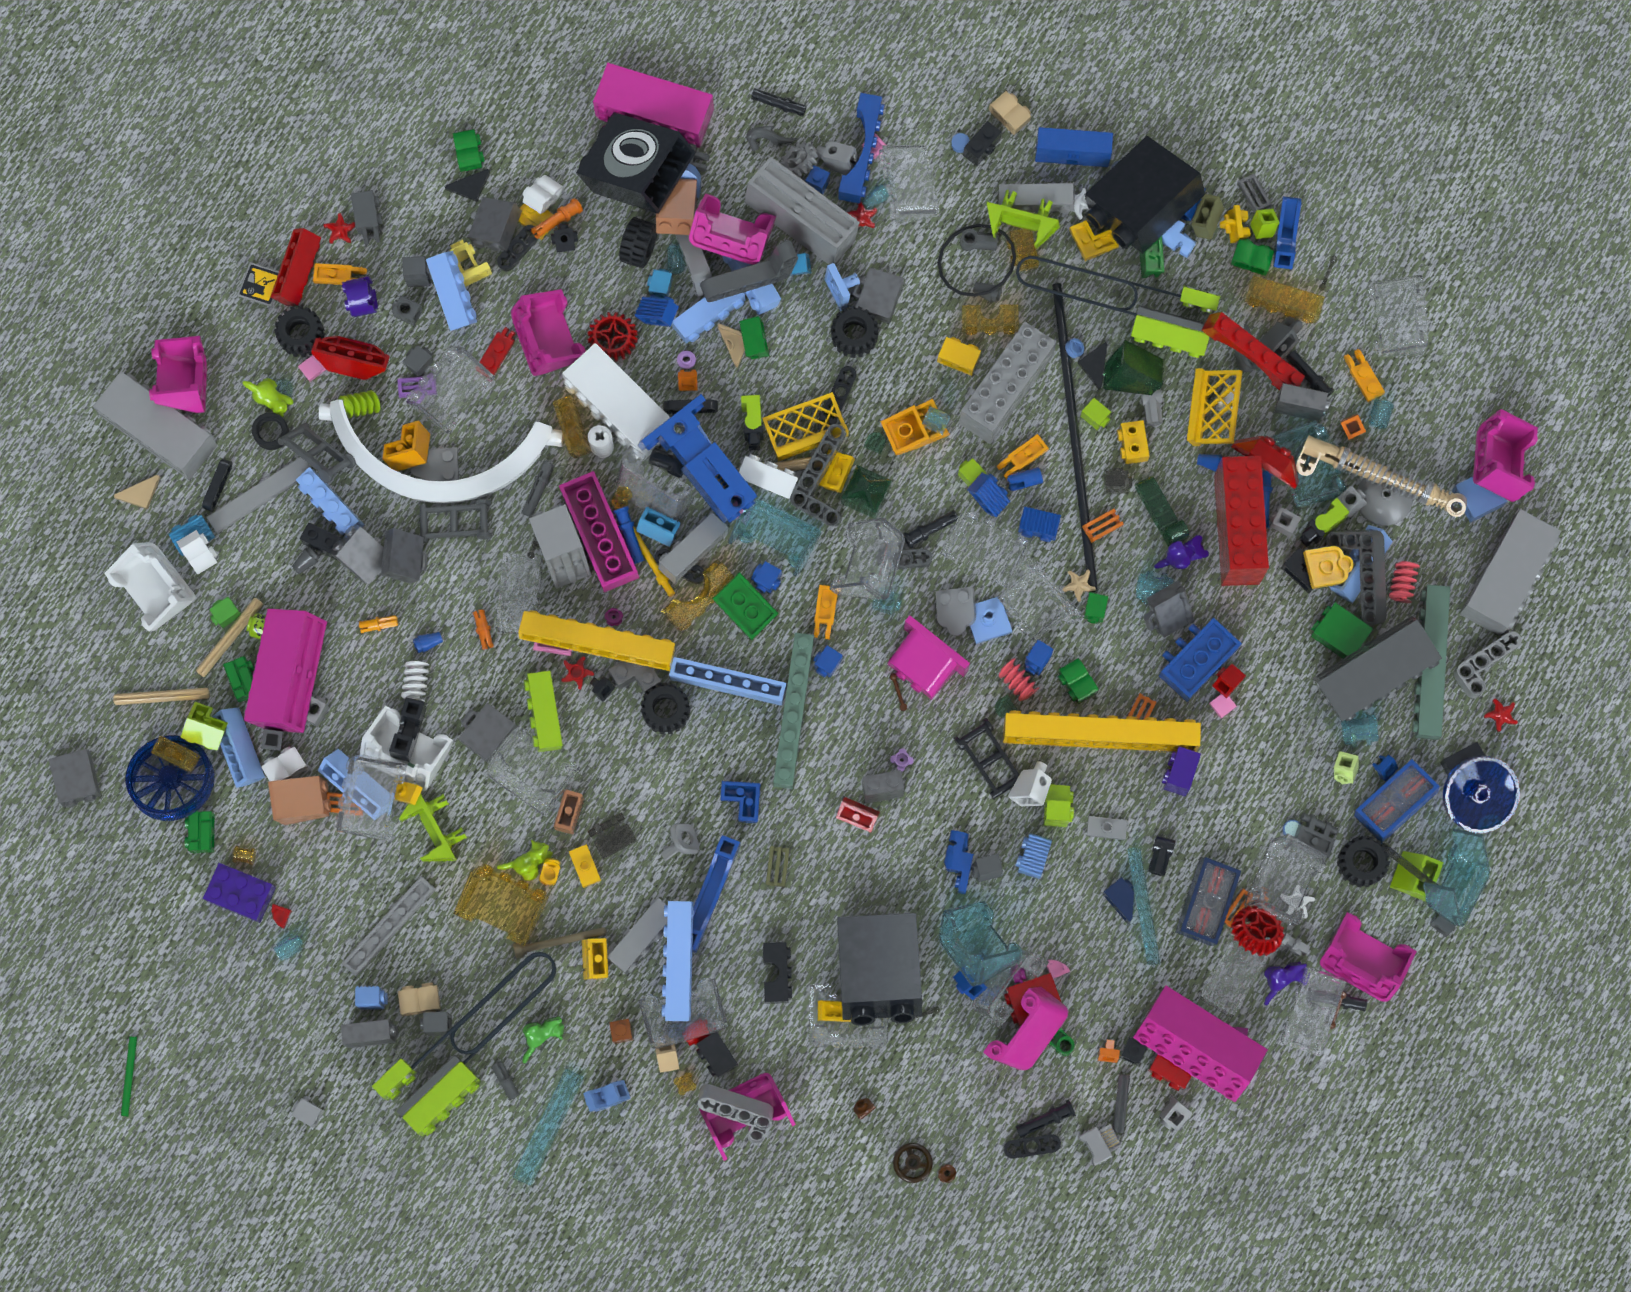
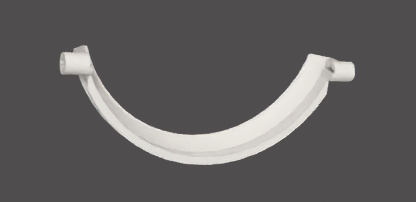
[319,400,564,503]

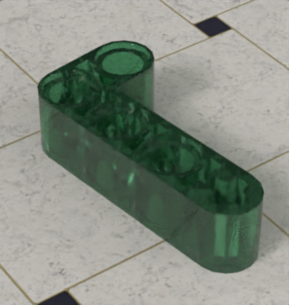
[1135,476,1189,547]

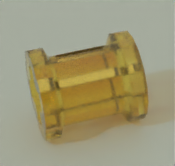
[611,486,632,509]
[233,845,256,865]

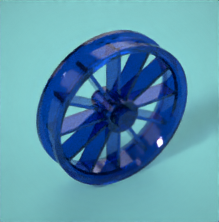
[125,735,215,821]

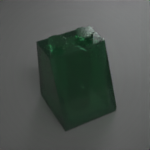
[1103,340,1164,396]

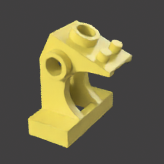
[449,239,492,287]

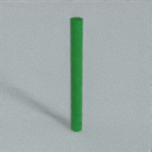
[121,1037,137,1117]

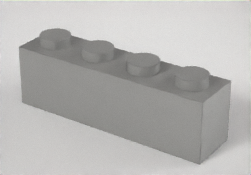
[998,183,1075,213]
[658,513,729,584]
[607,898,668,974]

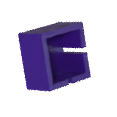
[1162,746,1201,797]

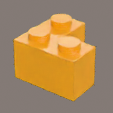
[382,420,430,471]

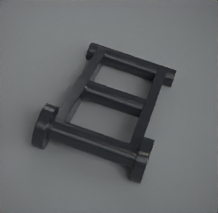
[953,717,1020,799]

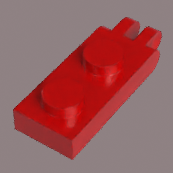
[477,327,516,377]

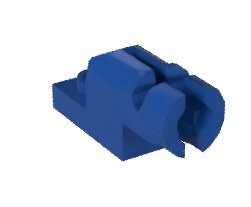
[944,830,974,894]

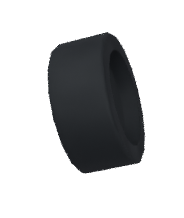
[252,412,289,450]

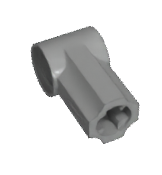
[1141,388,1163,426]

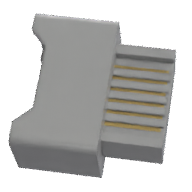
[1078,1124,1122,1166]

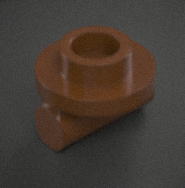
[853,1098,876,1120]

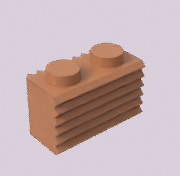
[554,789,584,834]

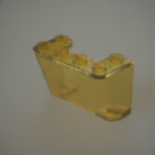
[453,864,549,946]

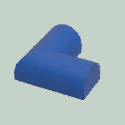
[720,781,760,823]

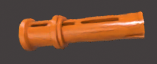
[531,198,583,239]

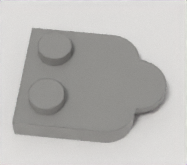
[411,447,459,481]
[936,587,976,636]

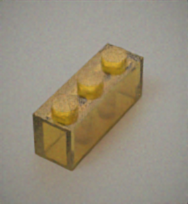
[553,395,591,459]

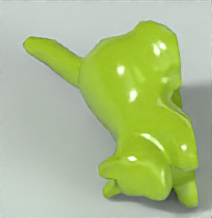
[242,378,293,417]
[497,839,553,881]

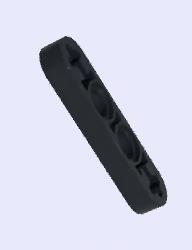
[817,366,856,431]

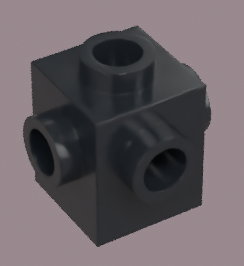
[551,224,578,253]

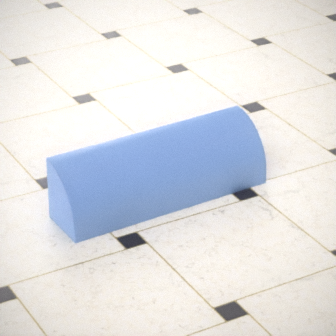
[1329,525,1393,603]
[212,707,265,788]

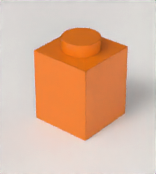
[1340,413,1366,440]

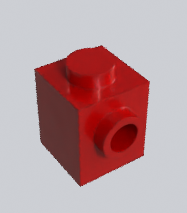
[1212,664,1246,699]

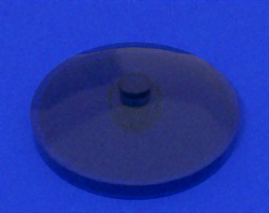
[1443,755,1520,833]

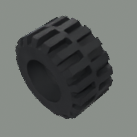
[619,217,657,268]
[274,306,325,357]
[831,306,878,358]
[641,683,690,734]
[1337,836,1390,888]

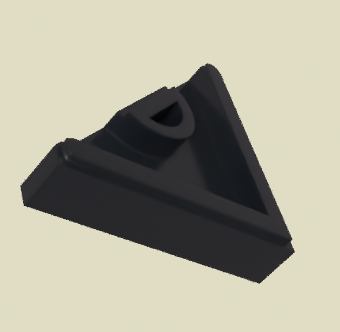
[445,169,490,202]
[1078,342,1107,390]

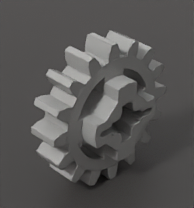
[780,141,818,178]

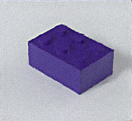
[203,863,276,923]

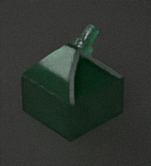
[841,465,892,519]

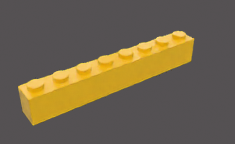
[518,610,675,671]

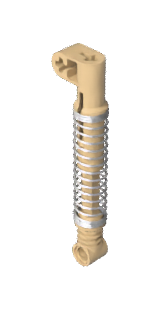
[1296,435,1467,517]

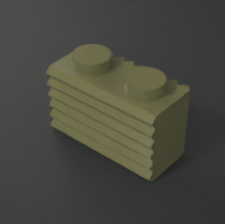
[1191,194,1224,239]

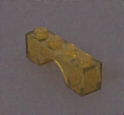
[661,560,734,631]

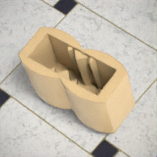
[989,91,1031,135]
[398,983,441,1016]

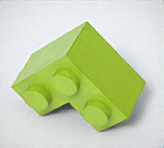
[180,702,228,751]
[1044,784,1074,827]

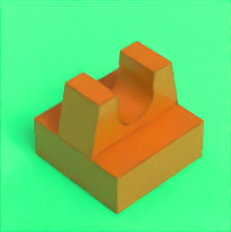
[678,370,698,391]
[1097,1039,1120,1063]

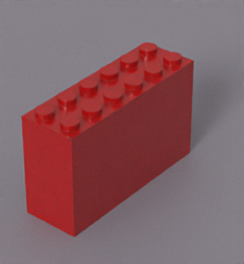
[1214,456,1269,586]

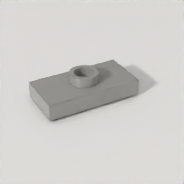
[1086,816,1127,840]

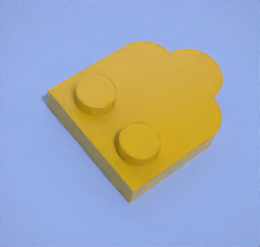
[1303,546,1354,589]

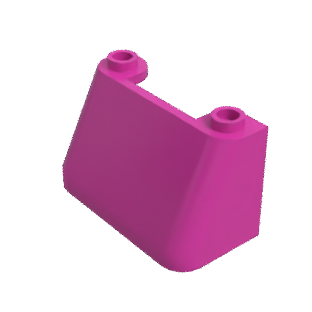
[689,193,776,265]
[511,289,586,376]
[149,336,207,413]
[1320,912,1417,1002]
[983,987,1068,1070]

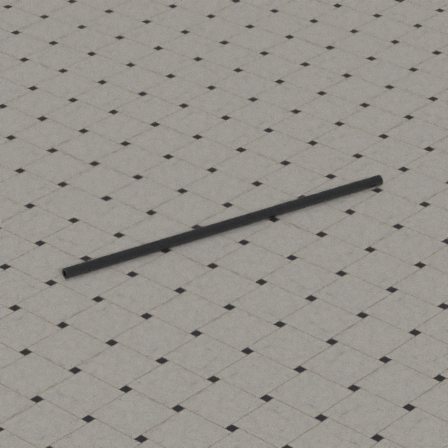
[1052,283,1098,592]

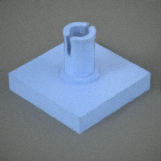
[824,263,860,311]
[970,596,1012,644]

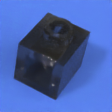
[1104,468,1132,494]

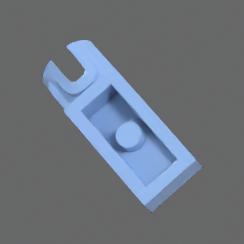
[1162,220,1196,258]

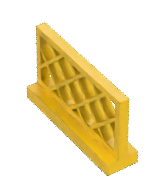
[1187,368,1242,446]
[762,392,849,462]

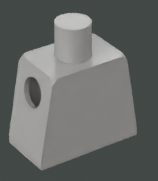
[816,141,859,175]

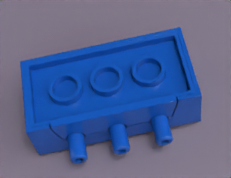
[1159,618,1242,702]

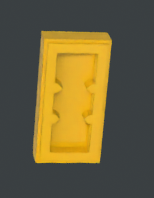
[391,780,423,805]
[569,844,601,888]
[818,1000,851,1022]

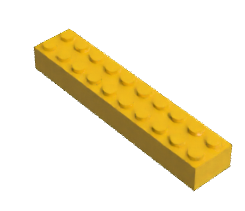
[1003,710,1201,752]

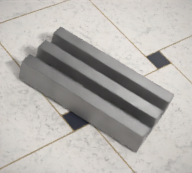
[1238,173,1272,214]

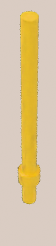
[611,499,675,597]

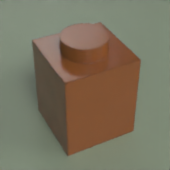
[609,1019,633,1044]

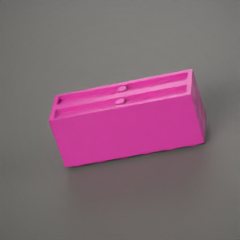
[593,62,714,148]
[244,609,327,733]
[1133,985,1268,1102]

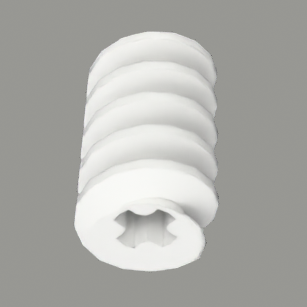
[588,425,614,458]
[401,661,429,702]

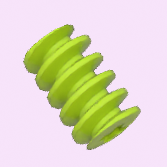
[338,390,380,418]

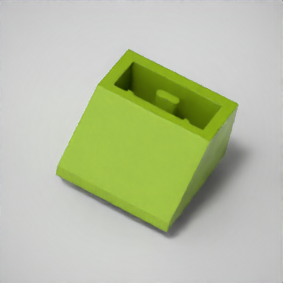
[1389,851,1444,902]

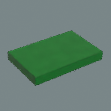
[712,572,779,640]

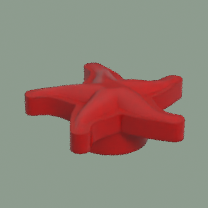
[847,202,877,228]
[323,213,356,244]
[561,656,595,690]
[1484,699,1518,732]

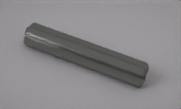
[1113,1074,1130,1134]

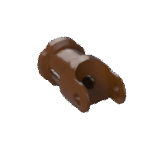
[938,1164,956,1183]

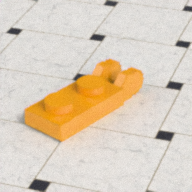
[313,263,367,285]
[1344,349,1385,402]
[996,434,1049,479]
[814,585,839,640]

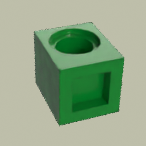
[1084,593,1108,624]

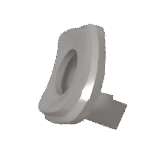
[661,823,699,861]

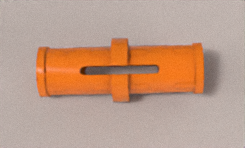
[473,610,494,650]

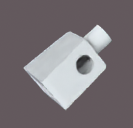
[1008,761,1052,807]

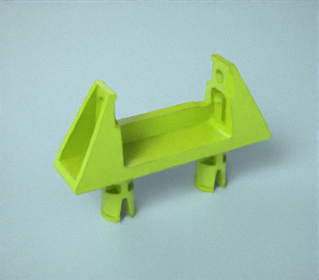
[987,190,1060,249]
[399,793,467,862]

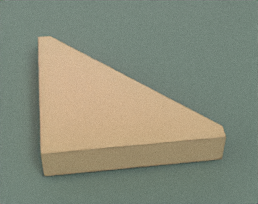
[718,323,745,368]
[114,475,160,509]

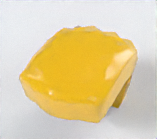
[539,858,561,886]

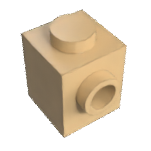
[655,1039,679,1073]

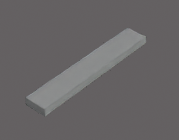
[206,457,311,534]
[341,876,436,977]

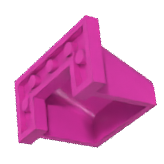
[887,615,970,700]

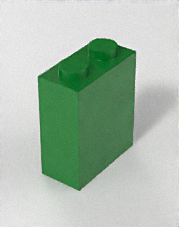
[1311,602,1373,659]

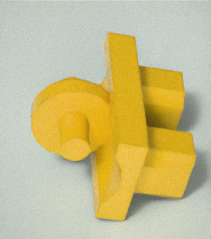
[1219,205,1251,243]

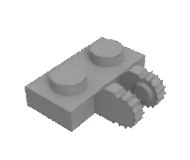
[1280,933,1310,956]

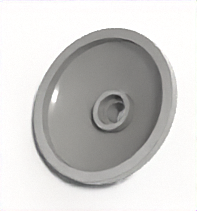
[1357,471,1413,526]

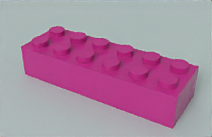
[559,471,639,593]

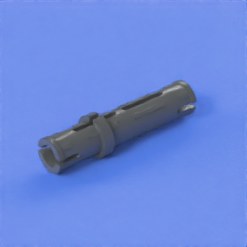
[521,461,555,517]

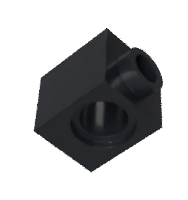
[1119,1038,1147,1066]

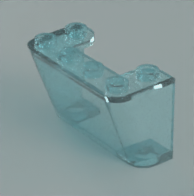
[1273,420,1347,508]

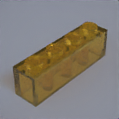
[1244,276,1325,324]

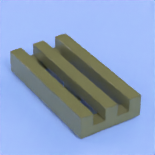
[766,846,790,887]

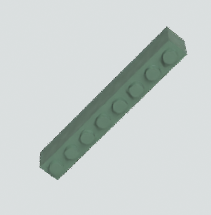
[1412,584,1450,740]
[773,633,814,789]

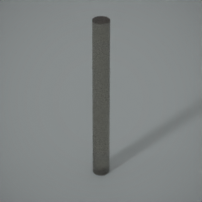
[1381,843,1439,891]

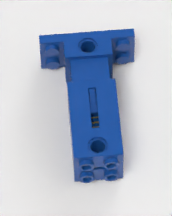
[638,394,758,523]

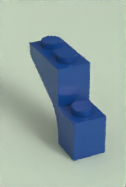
[1273,196,1301,269]

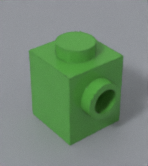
[209,597,241,628]

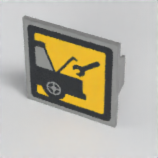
[237,262,279,307]

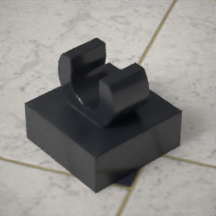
[590,676,615,702]

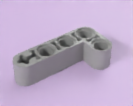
[675,234,712,297]
[1454,632,1522,699]
[698,1084,774,1144]

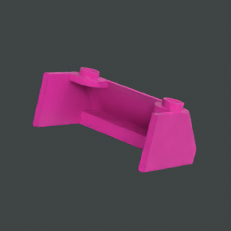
[700,1073,796,1161]

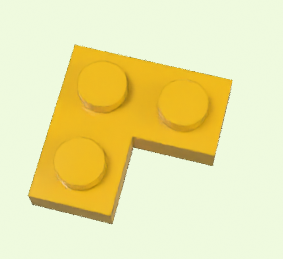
[1069,220,1119,261]

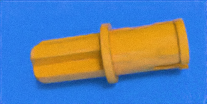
[359,615,398,633]

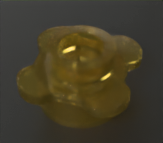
[674,1072,696,1096]

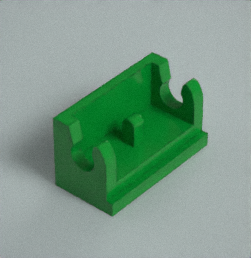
[1139,236,1165,278]
[739,316,770,360]

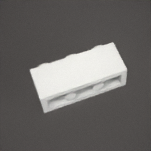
[738,454,798,499]

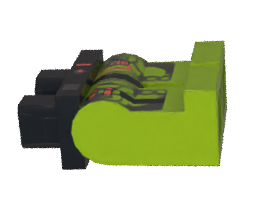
[741,395,764,450]
[1299,498,1349,547]

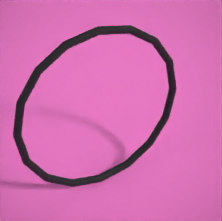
[937,224,1016,297]

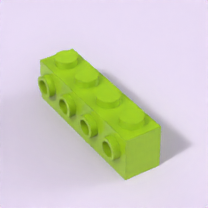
[523,671,563,752]

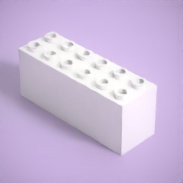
[562,343,675,461]

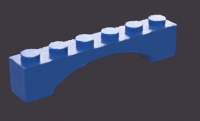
[838,93,885,204]
[692,835,741,953]

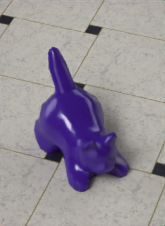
[1154,535,1209,569]
[1264,961,1307,1006]

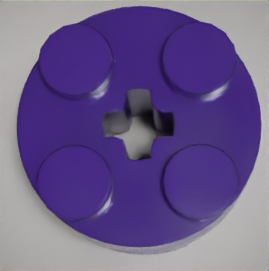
[342,276,378,317]

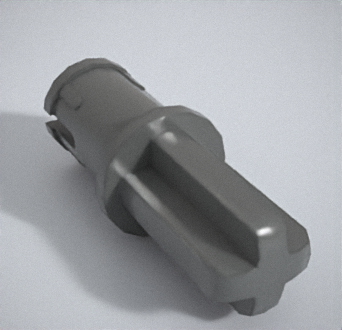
[492,1061,520,1100]

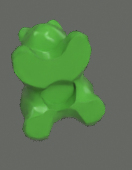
[522,1016,564,1063]

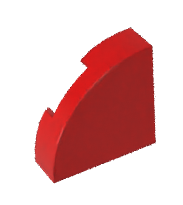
[271,904,292,929]

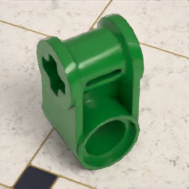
[1048,1027,1075,1056]

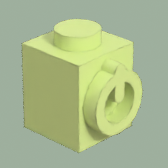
[1334,751,1359,784]

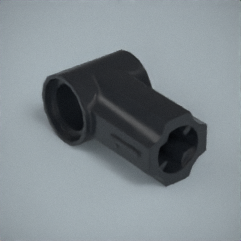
[648,448,684,478]
[1148,835,1176,877]

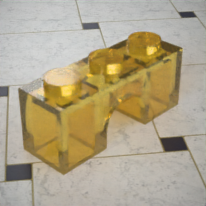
[961,304,1019,335]

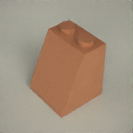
[656,179,697,235]
[268,776,331,825]

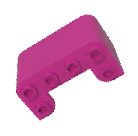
[1473,409,1538,502]

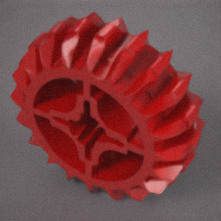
[587,312,638,362]
[1231,905,1285,957]

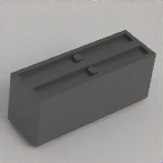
[1313,616,1442,721]

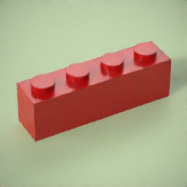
[270,228,321,306]

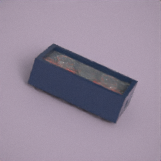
[1175,857,1241,946]

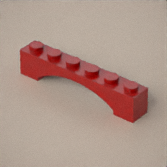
[1201,312,1305,390]

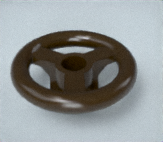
[893,1143,933,1183]

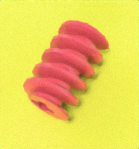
[1389,561,1420,603]
[998,658,1040,701]

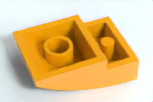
[880,399,950,455]

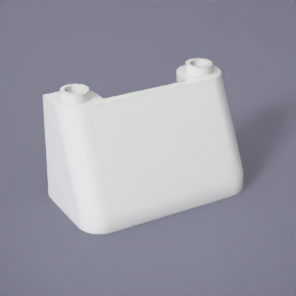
[104,542,196,631]
[360,706,453,791]

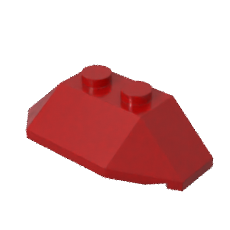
[311,336,390,380]
[1231,435,1299,489]

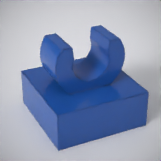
[1372,755,1398,782]

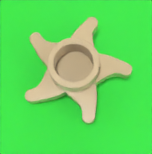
[1063,570,1096,602]

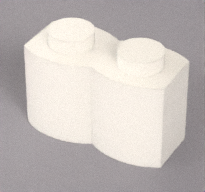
[523,175,564,214]
[177,530,218,574]
[261,747,308,781]

